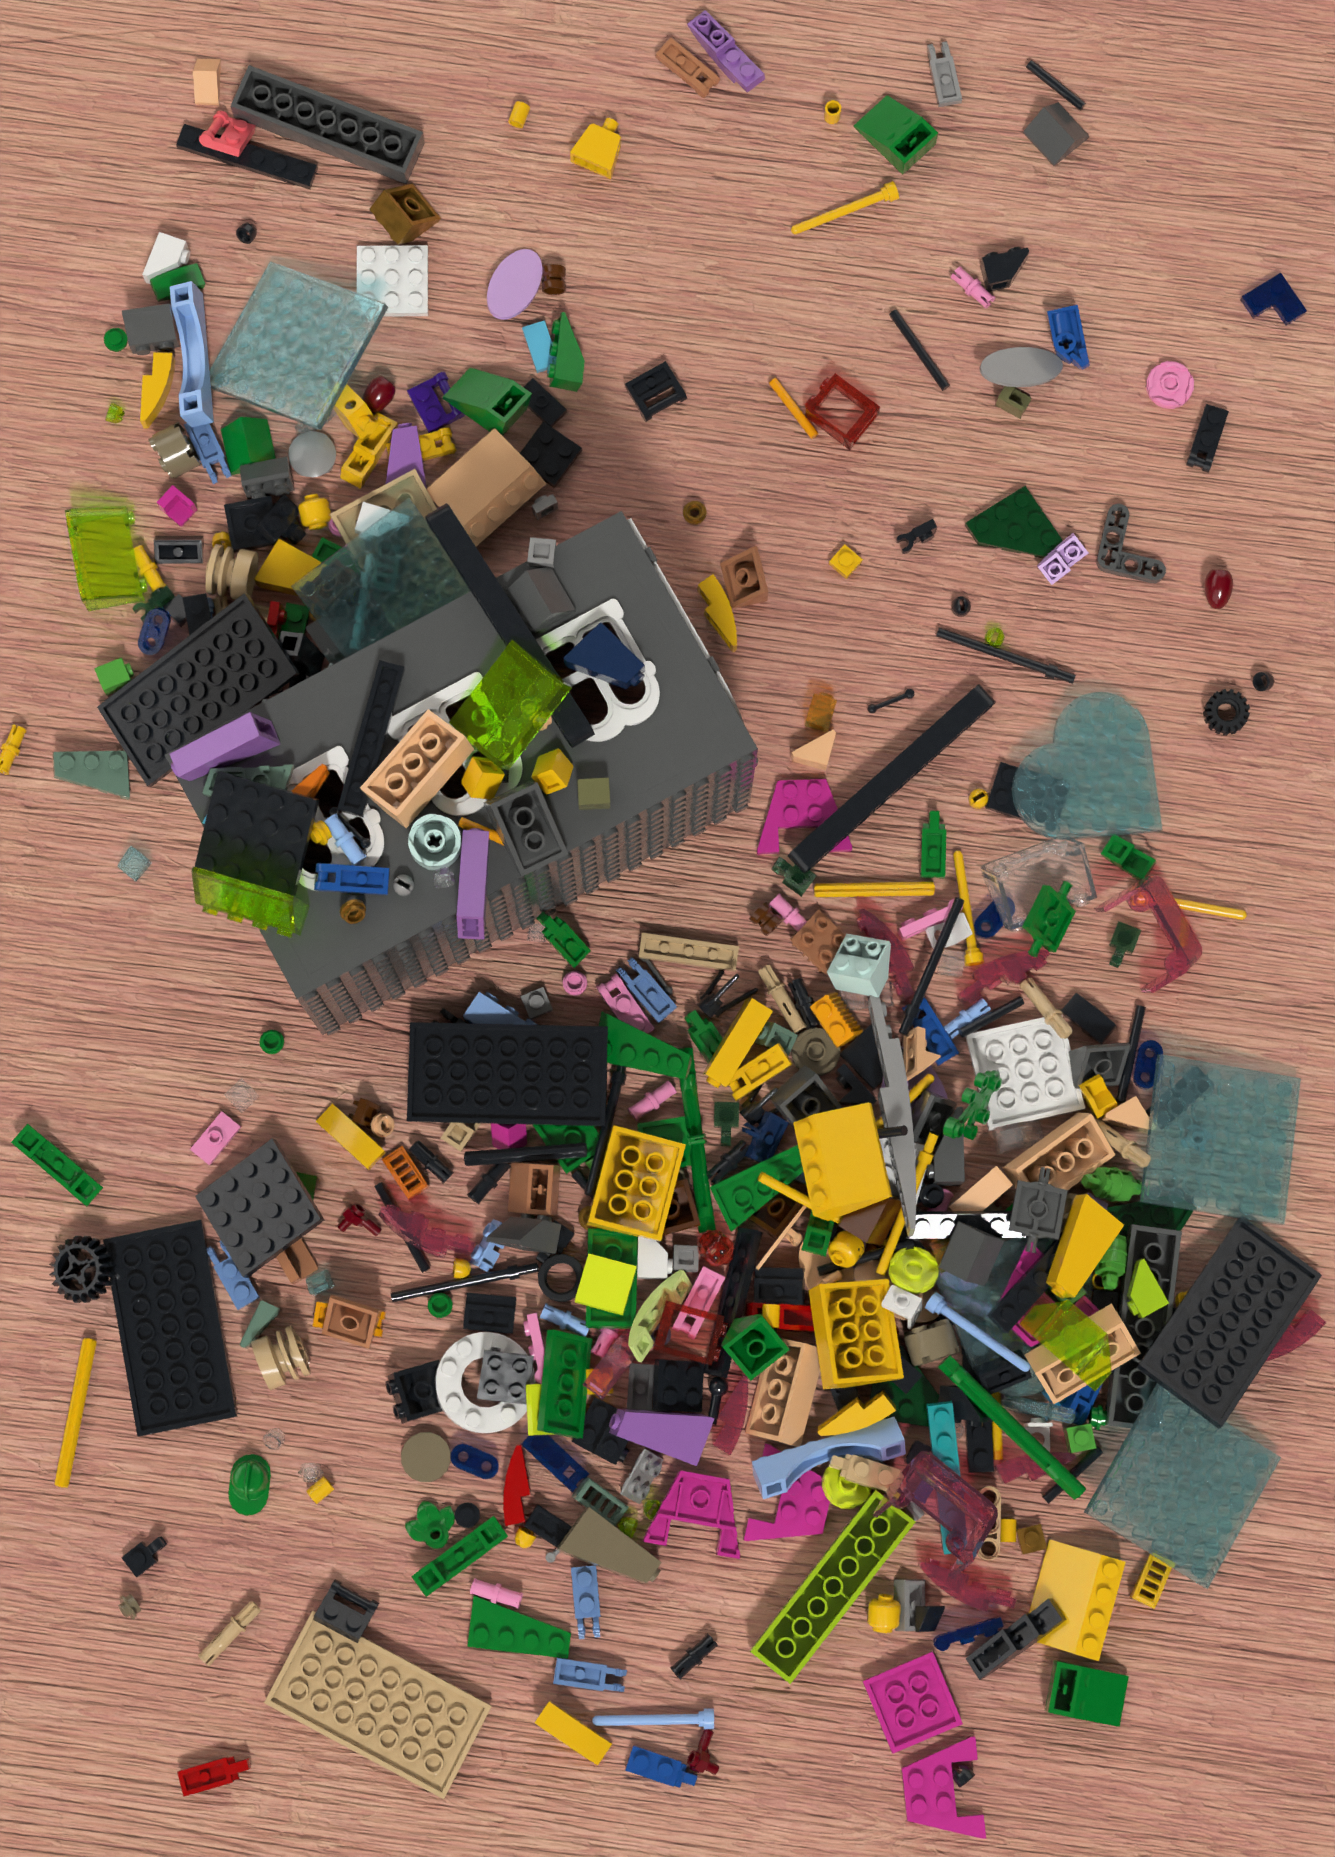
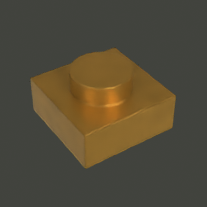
[1016,1524,1047,1555]

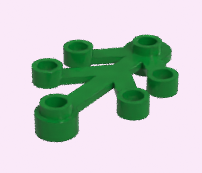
[943,1070,1002,1140]

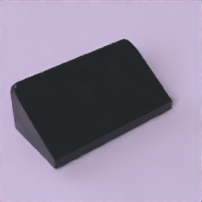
[154,536,204,564]
[974,1350,1032,1394]

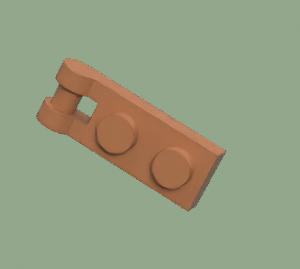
[656,38,720,98]

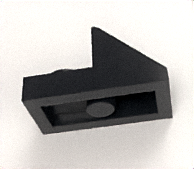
[836,1064,877,1106]

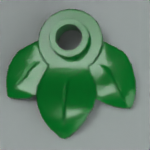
[405,1501,455,1549]

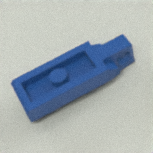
[625,1745,698,1788]

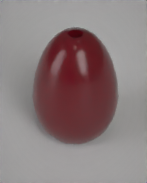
[362,376,396,414]
[1204,570,1233,609]

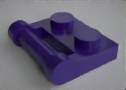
[407,372,465,433]

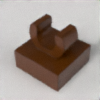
[348,1098,381,1129]

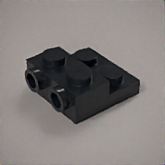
[385,1360,443,1424]
[572,1397,629,1465]

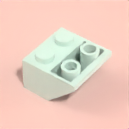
[827,934,891,998]

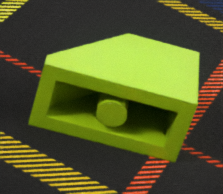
[1127,1259,1169,1318]

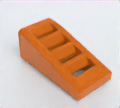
[291,764,330,798]
[382,1146,429,1200]

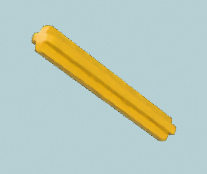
[814,882,935,897]

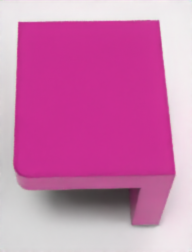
[157,485,197,527]
[491,1124,527,1149]

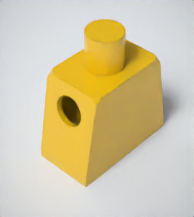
[570,118,621,179]
[326,382,379,439]

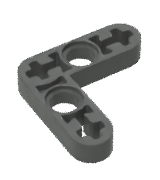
[1096,504,1166,584]

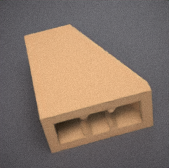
[947,1166,1013,1211]

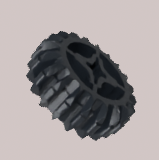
[49,1236,116,1303]

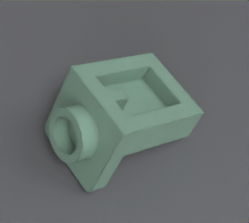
[754,1021,798,1056]

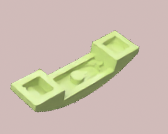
[628,1270,693,1362]

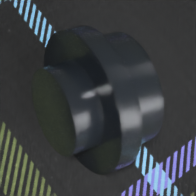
[919,1183,944,1208]
[455,1503,480,1528]

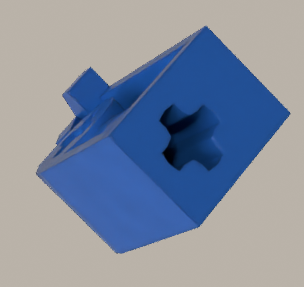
[1047,305,1090,370]

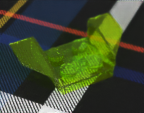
[1019,1300,1111,1391]

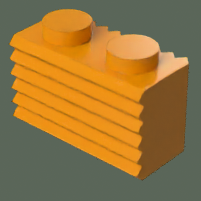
[810,992,863,1047]

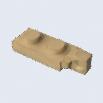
[829,1454,901,1495]

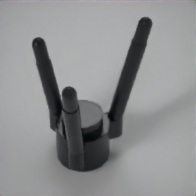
[697,970,758,1019]
[739,1083,779,1126]

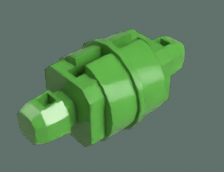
[1081,1167,1145,1202]
[1095,1233,1128,1290]

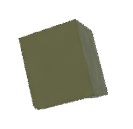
[995,386,1031,419]
[577,778,611,810]

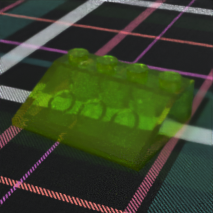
[449,640,572,771]
[191,866,310,938]

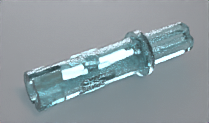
[1001,1393,1076,1424]

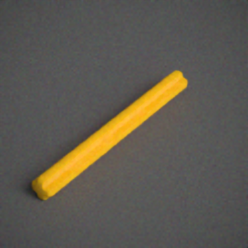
[54,1338,97,1488]

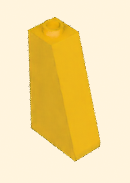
[254,539,356,602]
[703,998,773,1088]
[1046,1194,1124,1299]

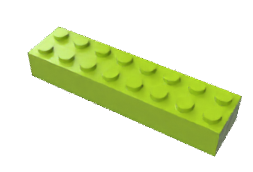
[749,1490,916,1684]

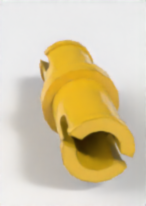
[129,545,167,594]
[0,725,27,775]

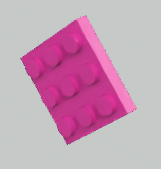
[862,1651,963,1754]

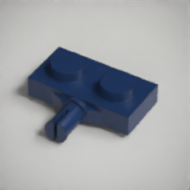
[742,1111,789,1163]

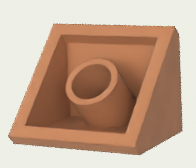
[720,546,768,609]
[322,1295,382,1349]

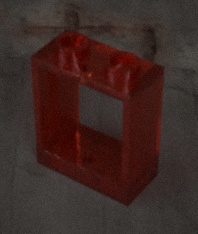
[804,373,880,450]
[653,1300,728,1366]

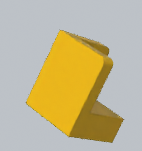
[531,748,573,795]
[461,757,505,799]
[1078,1074,1118,1119]

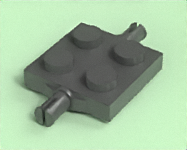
[1008,1167,1068,1253]

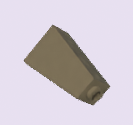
[556,1507,662,1584]

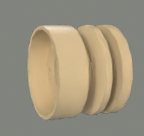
[205,544,258,599]
[251,1326,311,1390]

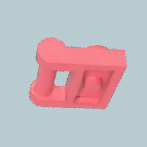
[199,111,255,157]

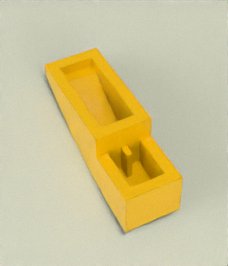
[140,352,176,429]
[340,412,398,489]
[697,574,737,652]
[315,1103,386,1170]
[817,1390,896,1436]
[534,1700,612,1765]

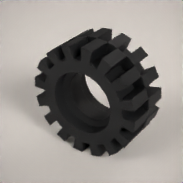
[1203,689,1250,736]

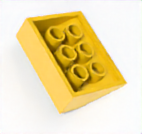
[793,1102,892,1221]
[586,1125,686,1241]
[809,1279,904,1389]
[1028,1539,1126,1661]

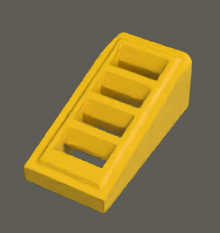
[1130,1551,1174,1609]

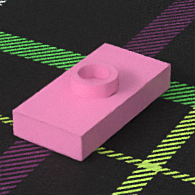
[190,1111,242,1165]

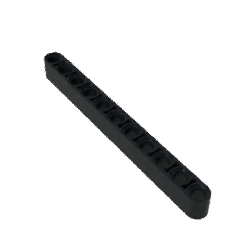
[425,503,595,748]
[788,684,996,874]

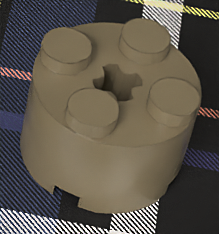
[148,422,201,479]
[904,1319,961,1367]

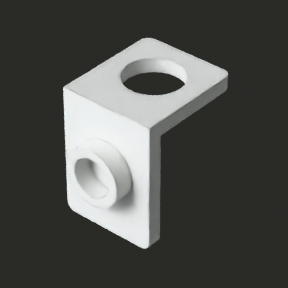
[925,912,972,949]
[881,1285,922,1330]
[1024,1418,1053,1452]

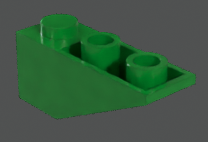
[547,312,585,392]

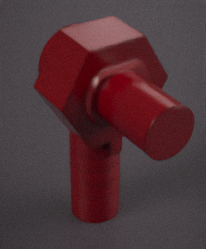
[337,1203,382,1237]
[687,1729,719,1775]

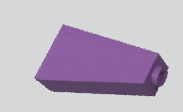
[386,423,427,488]
[170,712,280,781]
[457,828,490,940]
[609,1409,714,1466]

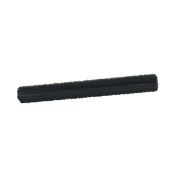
[464,1143,587,1166]

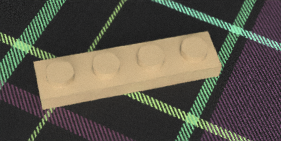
[639,933,739,972]

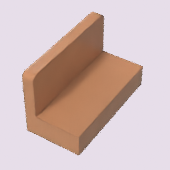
[276,1238,319,1285]

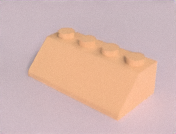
[360,709,474,828]
[1003,1112,1115,1190]
[1025,1304,1141,1404]
[745,1338,820,1447]

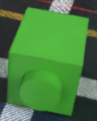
[94,658,135,696]
[1063,1423,1096,1453]

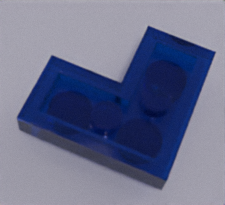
[1240,273,1307,326]

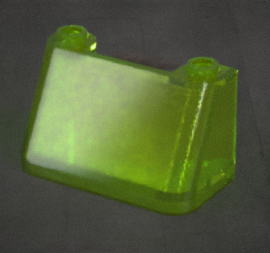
[65,506,148,612]

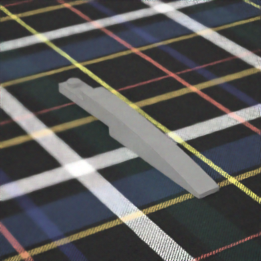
[867,995,916,1237]

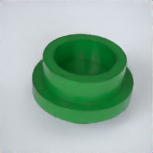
[104,328,128,352]
[259,1030,284,1055]
[428,1293,453,1318]
[1089,1405,1107,1430]

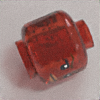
[697,1230,734,1266]

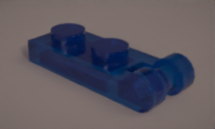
[521,1435,589,1493]
[933,1616,1004,1651]

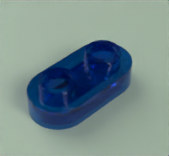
[138,607,171,655]
[974,896,1015,939]
[1133,1040,1163,1090]
[450,1444,499,1479]

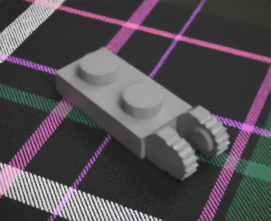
[927,41,962,107]

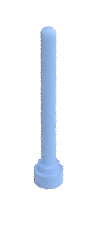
[925,1292,1030,1372]
[592,1708,714,1729]

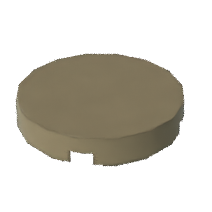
[792,1027,840,1076]
[401,1432,451,1482]

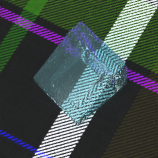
[117,846,152,882]
[306,1270,335,1296]

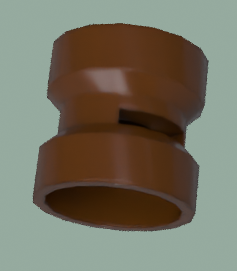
[542,264,566,295]
[749,902,783,936]

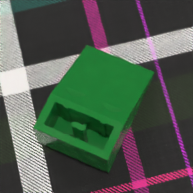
[853,95,938,175]
[442,368,532,436]
[1044,1660,1129,1727]

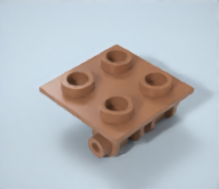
[790,909,846,974]

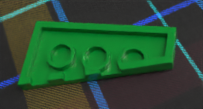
[599,1011,692,1080]
[710,1145,804,1232]
[467,1595,571,1659]

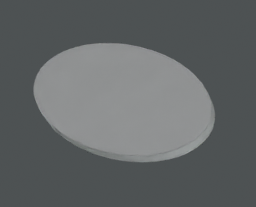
[980,347,1063,387]

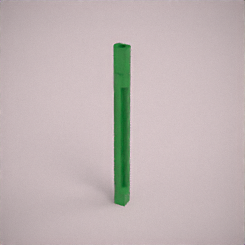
[679,1048,716,1233]
[938,1355,1086,1500]

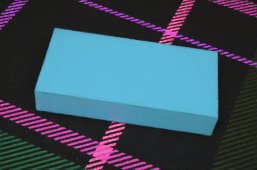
[522,320,556,373]

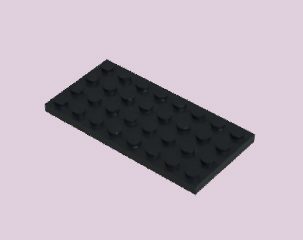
[97,593,300,787]
[407,1022,608,1126]
[1136,1216,1322,1429]
[103,1220,238,1437]

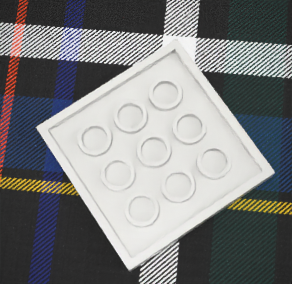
[966,1015,1085,1131]

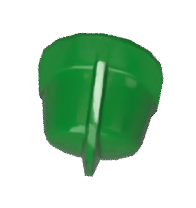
[228,1454,271,1516]

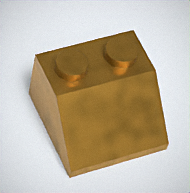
[369,183,441,245]

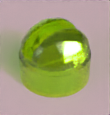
[105,403,125,423]
[985,627,1005,648]
[643,1499,661,1520]
[617,1517,638,1538]

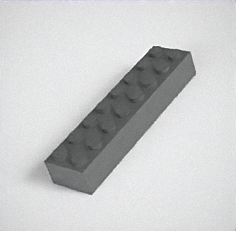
[230,65,425,185]
[1105,1224,1182,1432]

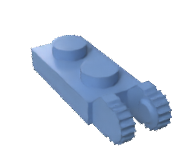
[184,423,231,484]
[616,957,677,1024]
[207,1240,260,1310]
[571,1565,601,1639]
[553,1658,627,1692]

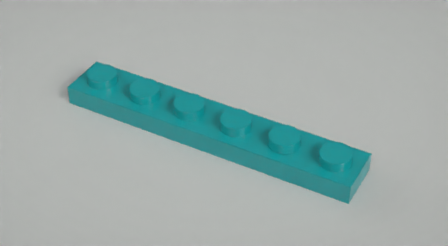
[926,1401,969,1555]

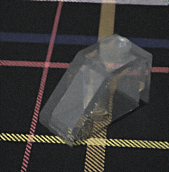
[992,1120,1044,1155]

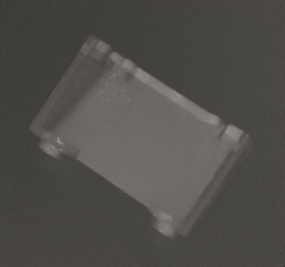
[981,836,1097,931]

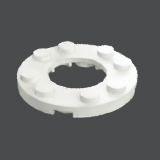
[435,1332,536,1433]

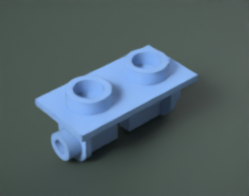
[469,1219,504,1272]

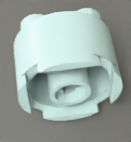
[408,814,462,870]

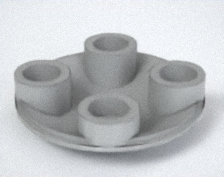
[288,431,336,478]

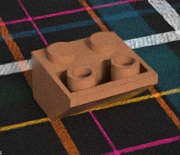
[508,1162,561,1215]

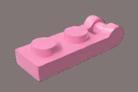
[898,898,963,941]
[596,973,655,1034]
[672,1266,726,1340]
[523,1313,545,1384]

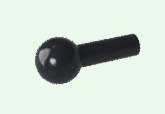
[708,1377,728,1425]

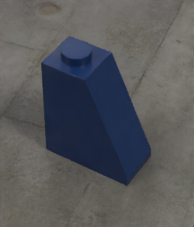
[564,622,645,689]

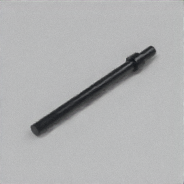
[936,627,1076,684]
[898,897,964,1036]
[584,1065,627,1196]
[391,1262,539,1302]

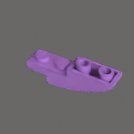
[687,10,765,93]

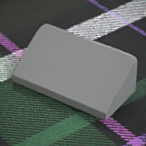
[894,1579,925,1631]

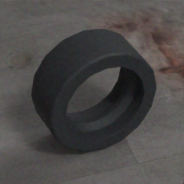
[538,1254,583,1302]

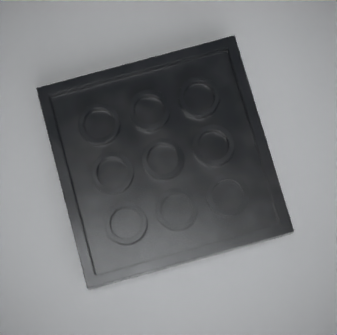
[193,771,319,902]
[195,1138,325,1278]

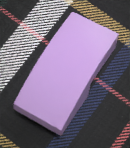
[1037,533,1088,585]

